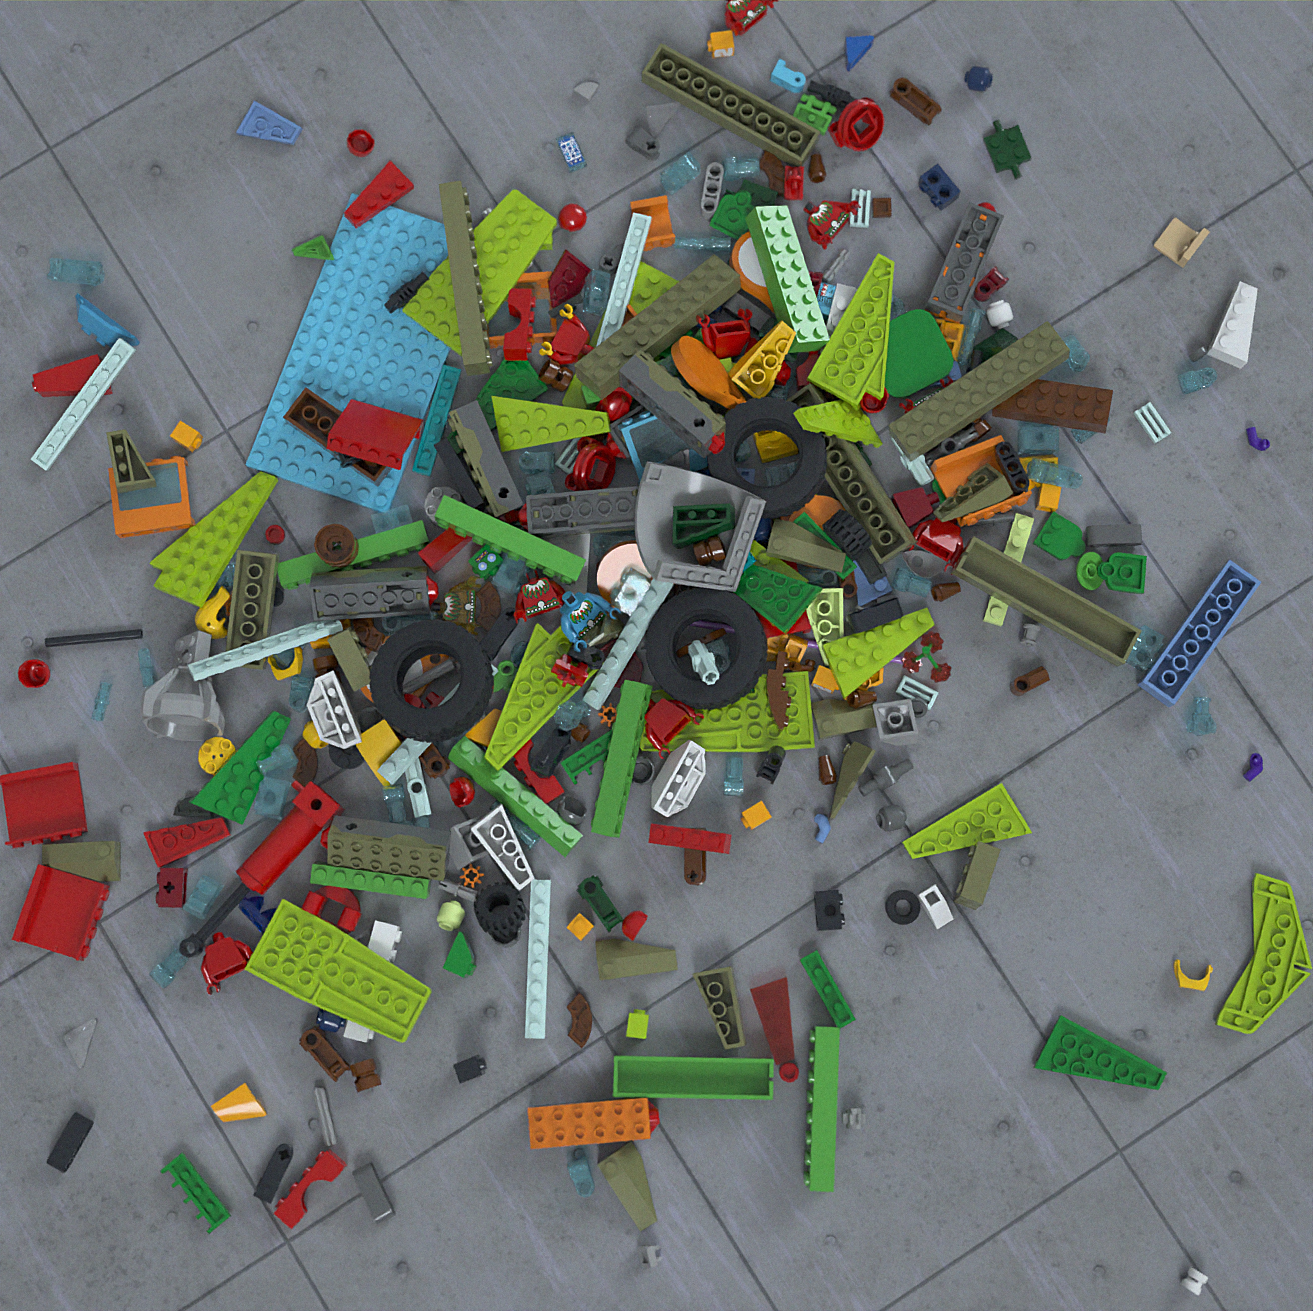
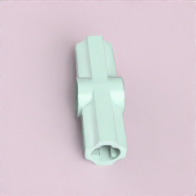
[891,438,934,487]
[688,640,719,685]
[405,758,432,818]

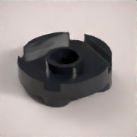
[328,744,365,770]

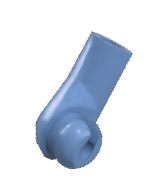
[814,814,831,844]

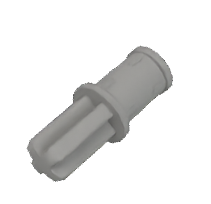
[438,879,478,901]

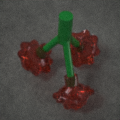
[901,631,952,683]

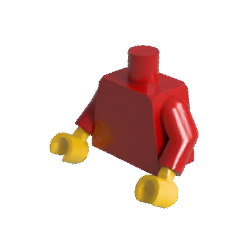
[539,304,595,365]

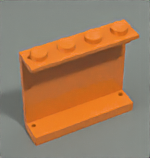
[930,435,1032,527]

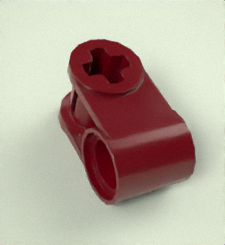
[974,266,1009,302]

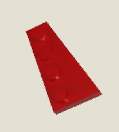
[344,161,414,229]
[143,817,231,868]

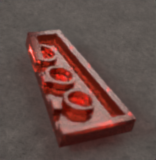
[750,977,795,1065]

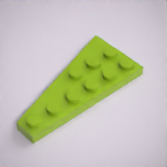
[822,608,935,699]
[902,783,1032,859]

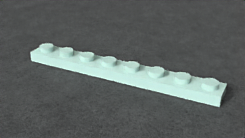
[596,212,652,347]
[31,338,136,471]
[582,578,674,710]
[188,620,343,681]
[377,664,498,785]
[525,880,551,1039]

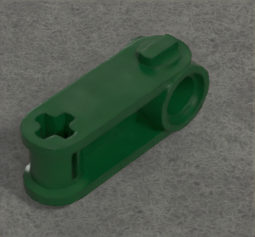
[577,875,624,932]

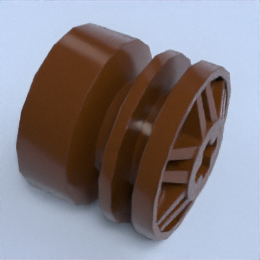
[314,524,359,568]

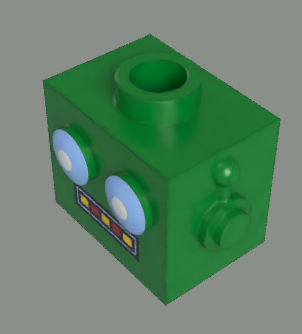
[468,544,504,581]

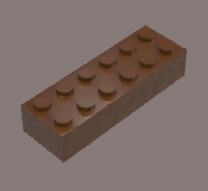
[992,379,1113,434]
[283,387,399,487]

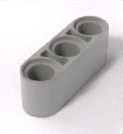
[701,162,723,220]

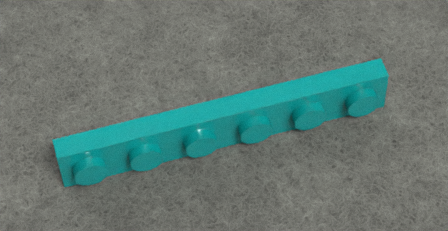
[412,365,462,477]

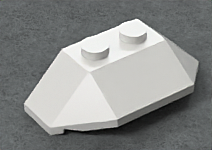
[820,283,857,354]
[307,671,362,749]
[651,740,706,817]

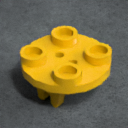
[198,737,236,775]

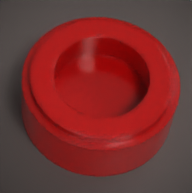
[265,525,285,545]
[779,1062,799,1083]

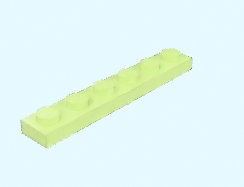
[983,513,1034,626]

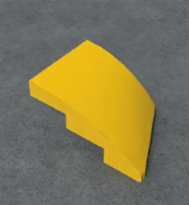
[752,430,798,463]
[355,719,403,788]

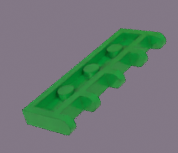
[560,729,613,785]
[160,1153,232,1234]

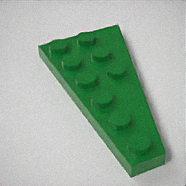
[447,358,548,456]
[732,565,823,634]
[189,710,291,825]
[1033,1015,1167,1090]

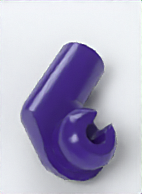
[1246,427,1270,451]
[1243,753,1263,782]

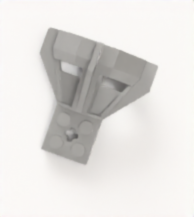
[140,630,225,742]

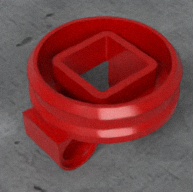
[828,97,884,152]
[565,437,616,491]
[301,886,362,934]

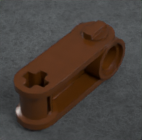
[889,77,942,125]
[404,736,451,779]
[684,828,707,886]
[299,1026,350,1082]

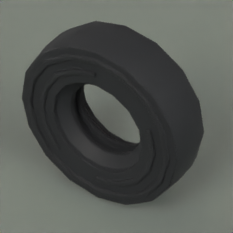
[885,890,921,925]

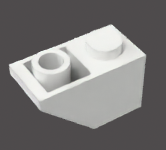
[916,885,953,929]

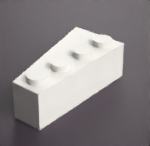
[1207,281,1258,369]
[470,804,534,890]

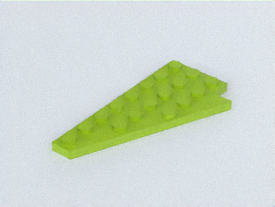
[807,253,895,407]
[149,471,279,608]
[484,623,605,771]

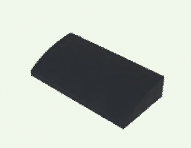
[434,437,486,512]

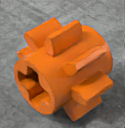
[598,703,617,728]
[460,864,485,888]

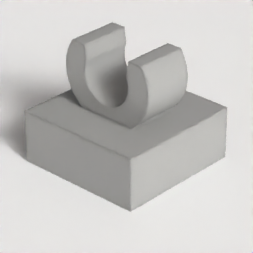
[637,1245,662,1268]

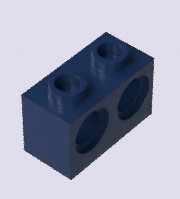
[918,163,961,211]

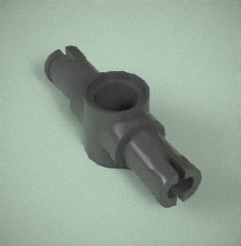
[924,426,979,466]
[858,759,914,797]

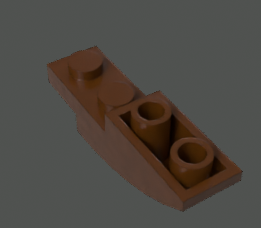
[766,651,791,732]

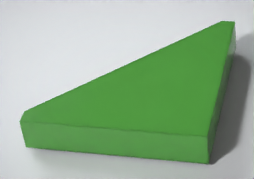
[292,235,335,260]

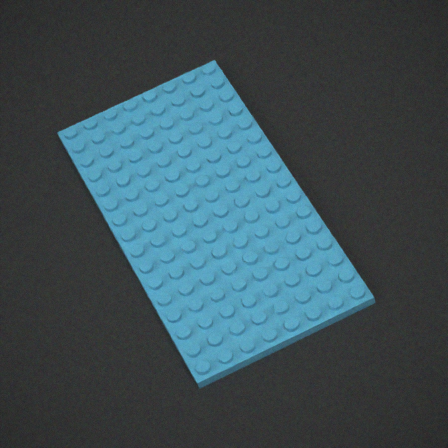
[246,193,451,515]

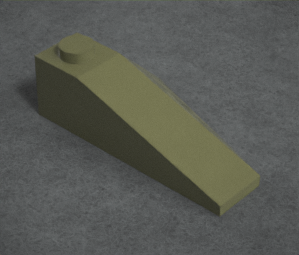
[933,463,1013,522]
[766,518,846,573]
[582,611,624,647]
[811,699,877,741]
[829,741,876,820]
[42,841,121,882]
[595,939,678,981]
[597,1141,657,1232]

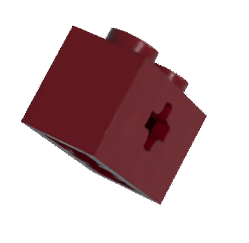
[156,868,188,908]

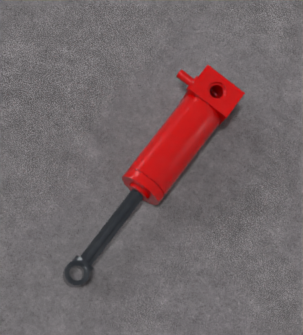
[179,780,345,958]

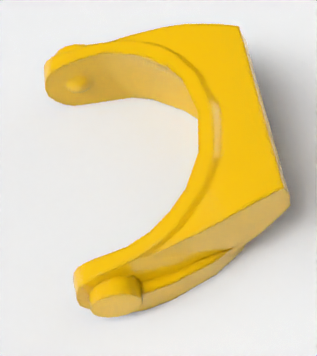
[267,646,303,681]
[1173,959,1213,991]

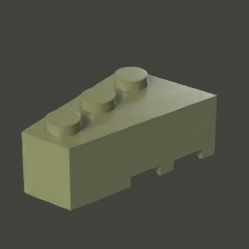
[106,429,157,493]
[327,626,372,691]
[953,841,1001,910]

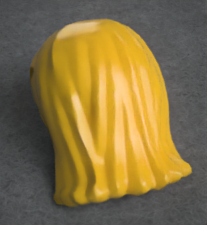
[195,586,230,639]

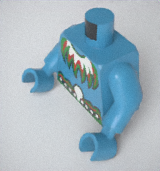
[560,591,621,652]

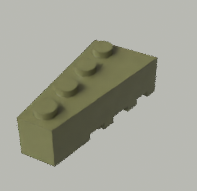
[692,966,747,1049]

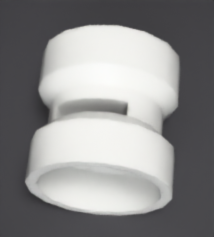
[1181,1267,1208,1296]

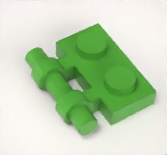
[793,94,837,136]

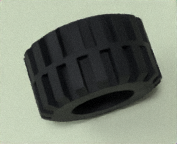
[822,509,872,560]
[473,882,526,937]

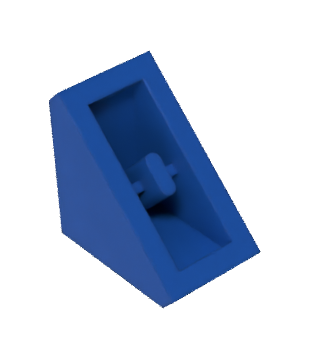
[844,35,874,72]

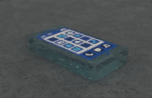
[556,132,587,173]

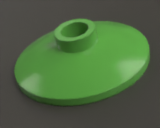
[1076,552,1103,590]

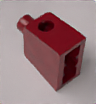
[891,487,940,529]

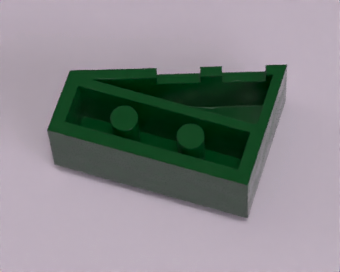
[673,503,735,549]

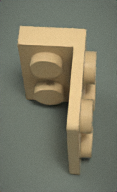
[1153,218,1210,268]

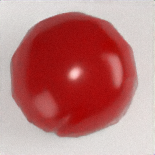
[346,129,375,157]
[557,203,587,232]
[859,387,889,414]
[17,659,51,688]
[449,776,475,808]
[622,910,648,941]

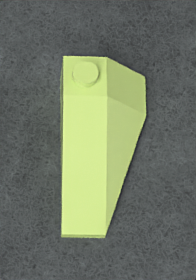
[806,588,844,666]

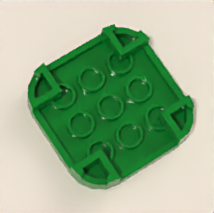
[884,309,954,399]

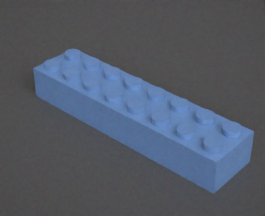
[1137,560,1261,707]

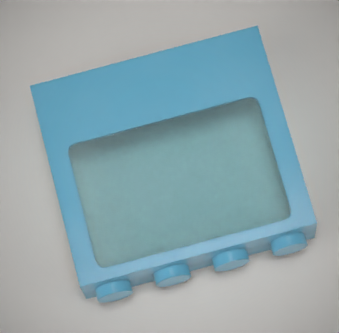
[617,411,708,486]

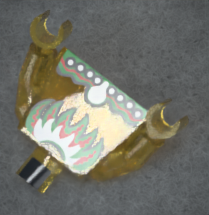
[432,576,481,636]

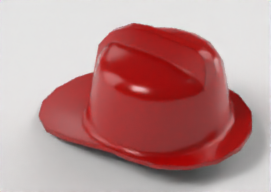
[595,387,632,424]

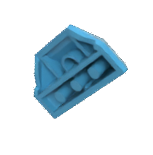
[75,293,140,348]

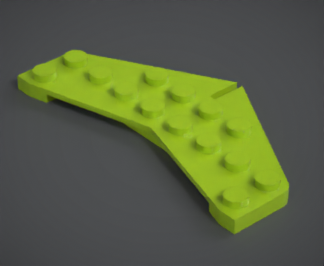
[1215,873,1313,1034]

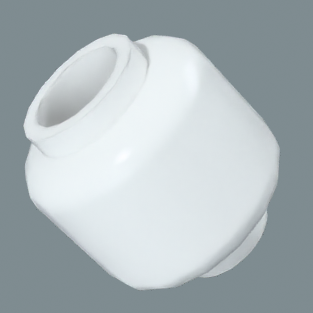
[986,300,1013,329]

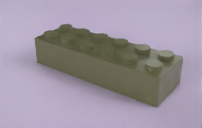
[226,550,279,670]

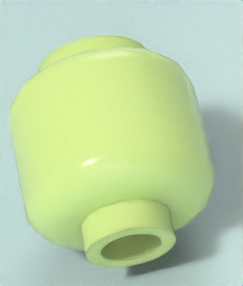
[436,900,465,931]

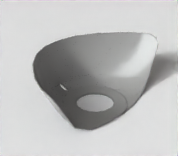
[901,550,947,578]

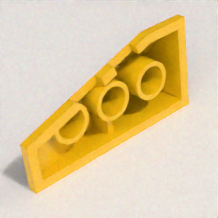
[728,320,796,399]

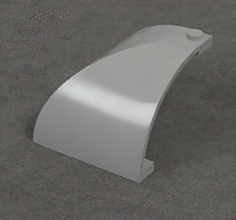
[635,461,766,592]

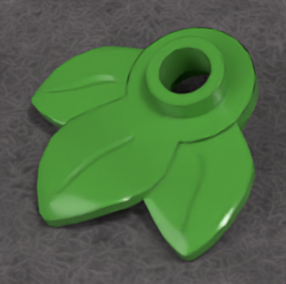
[493,660,519,695]

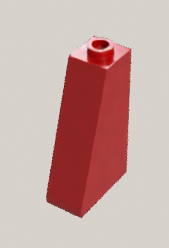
[32,354,113,397]
[418,527,472,574]

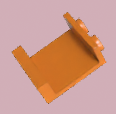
[630,195,675,251]

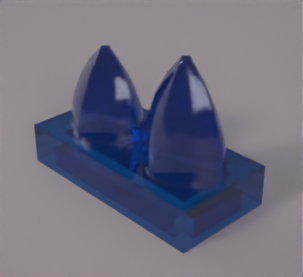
[238,896,277,934]

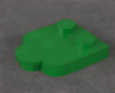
[709,190,755,240]
[1033,511,1086,560]
[1097,552,1147,595]

